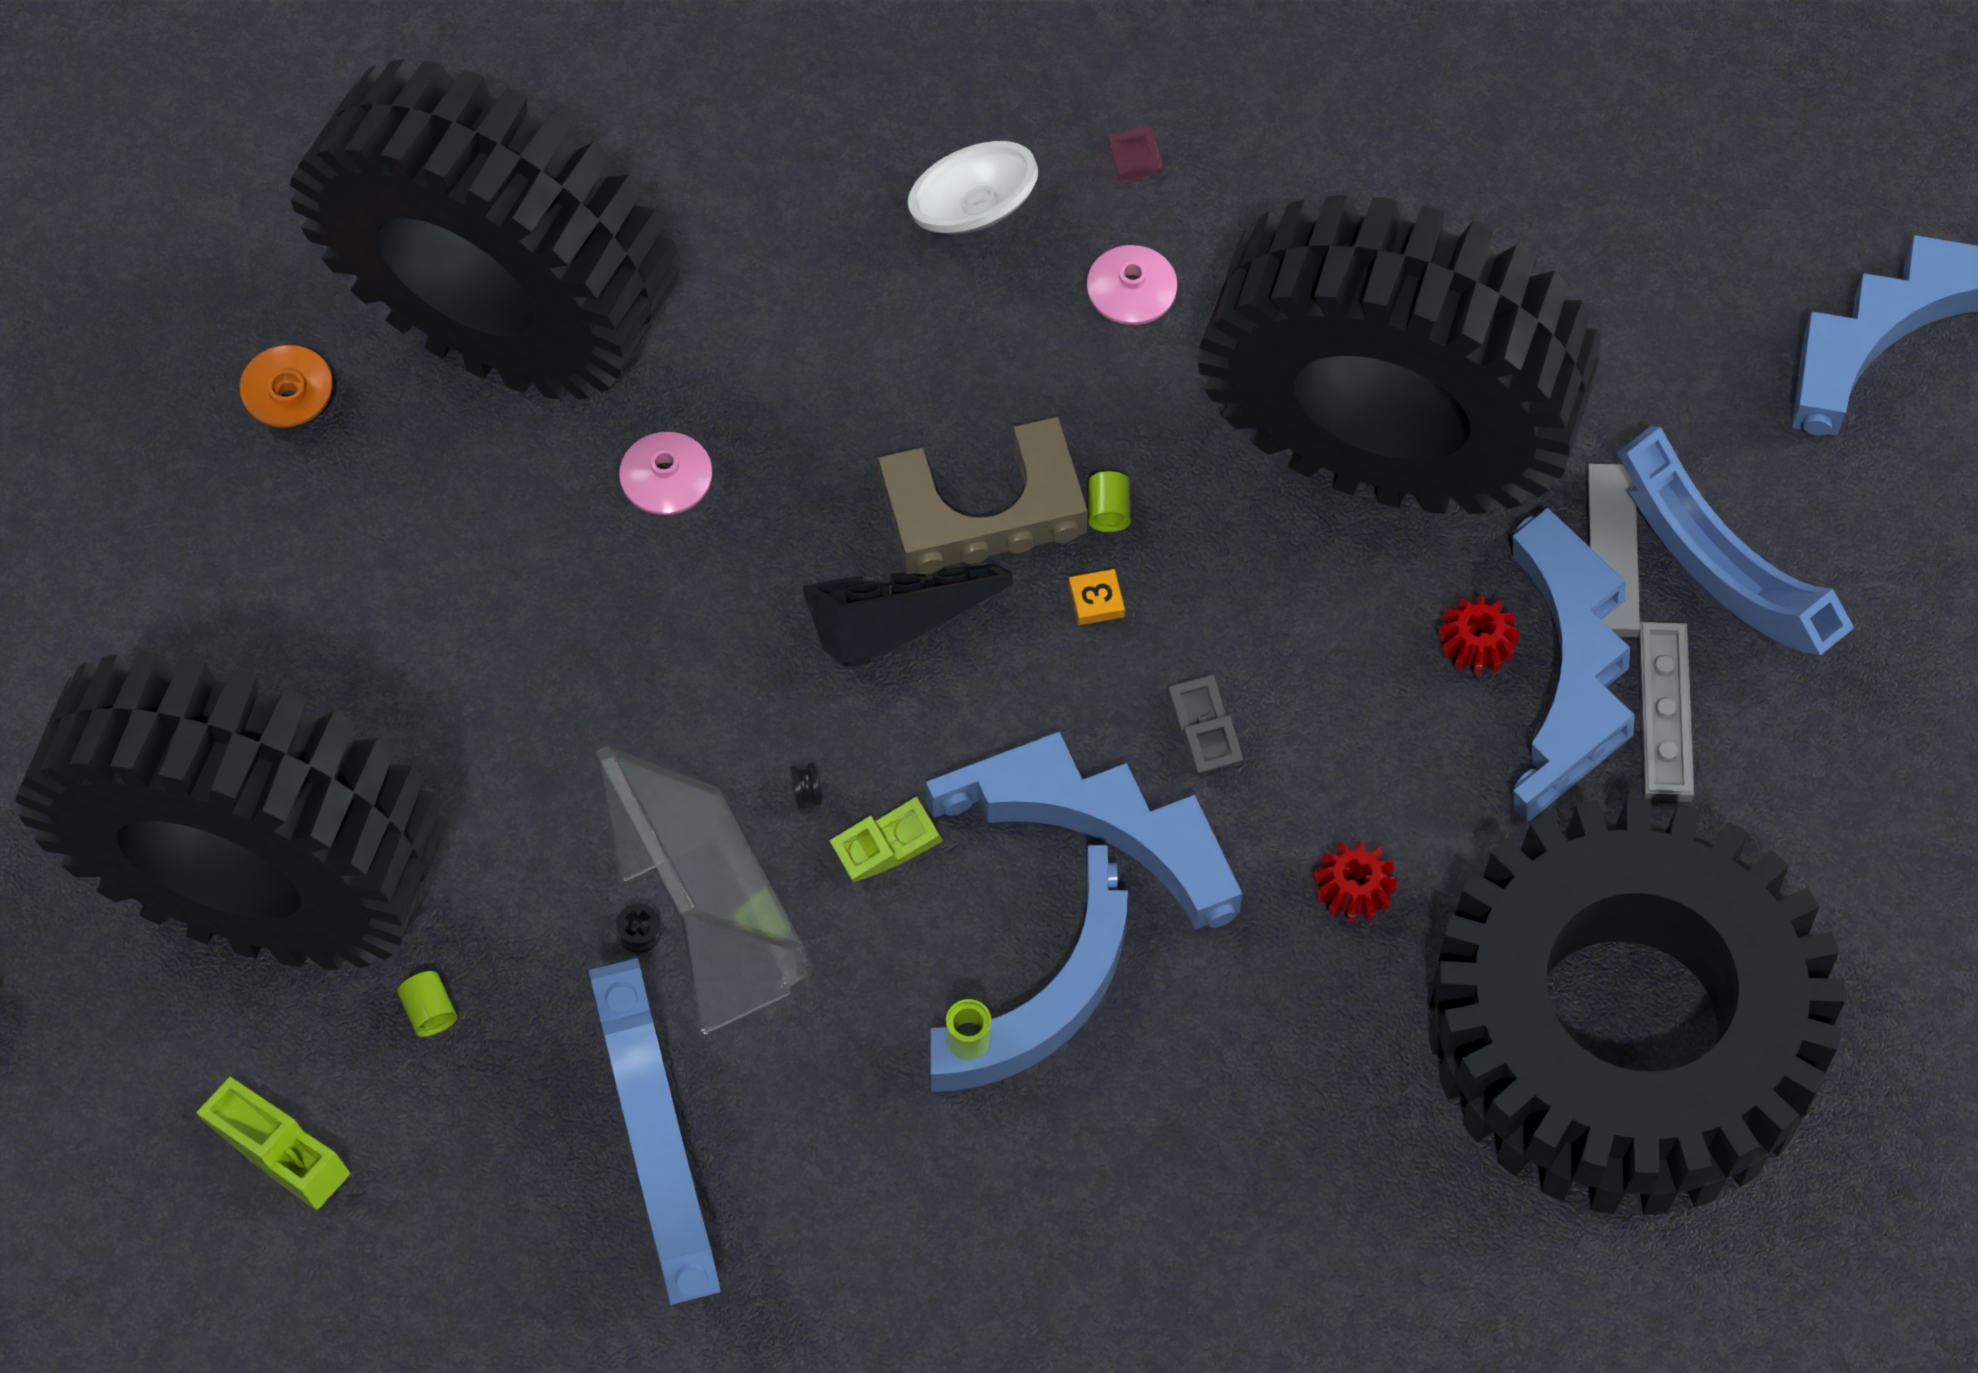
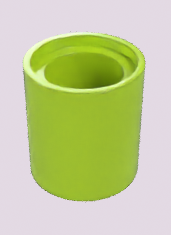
[1088,471,1131,532]
[397,971,457,1037]
[946,999,991,1060]

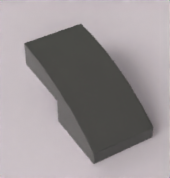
[1166,674,1244,775]

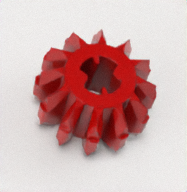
[1438,593,1520,677]
[1314,839,1398,925]

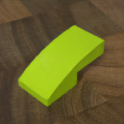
[829,796,943,882]

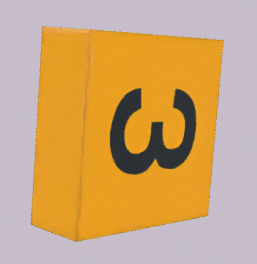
[1069,569,1125,626]

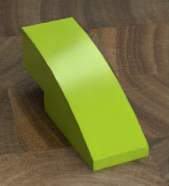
[196,1076,351,1211]

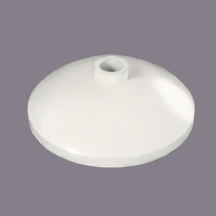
[908,141,1038,235]

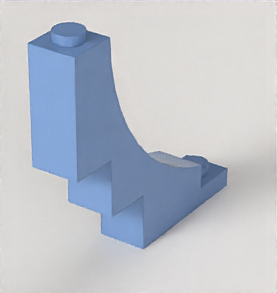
[1792,235,1978,436]
[1513,508,1634,823]
[926,731,1243,930]
[588,958,721,1305]

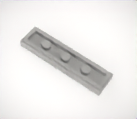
[1587,464,1640,637]
[1638,622,1694,802]

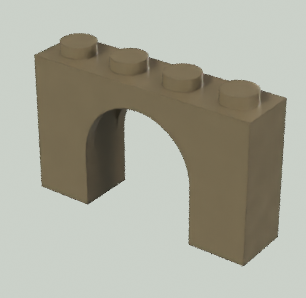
[878,417,1088,575]

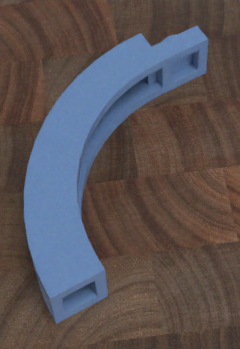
[1617,426,1854,655]
[931,845,1128,1092]

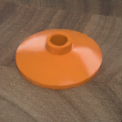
[240,345,333,427]

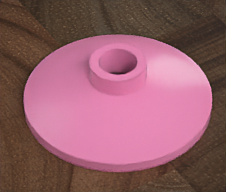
[1087,245,1177,325]
[619,432,712,515]

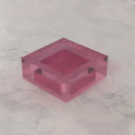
[1108,126,1163,181]

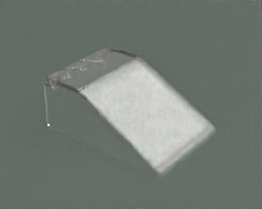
[596,746,808,1034]

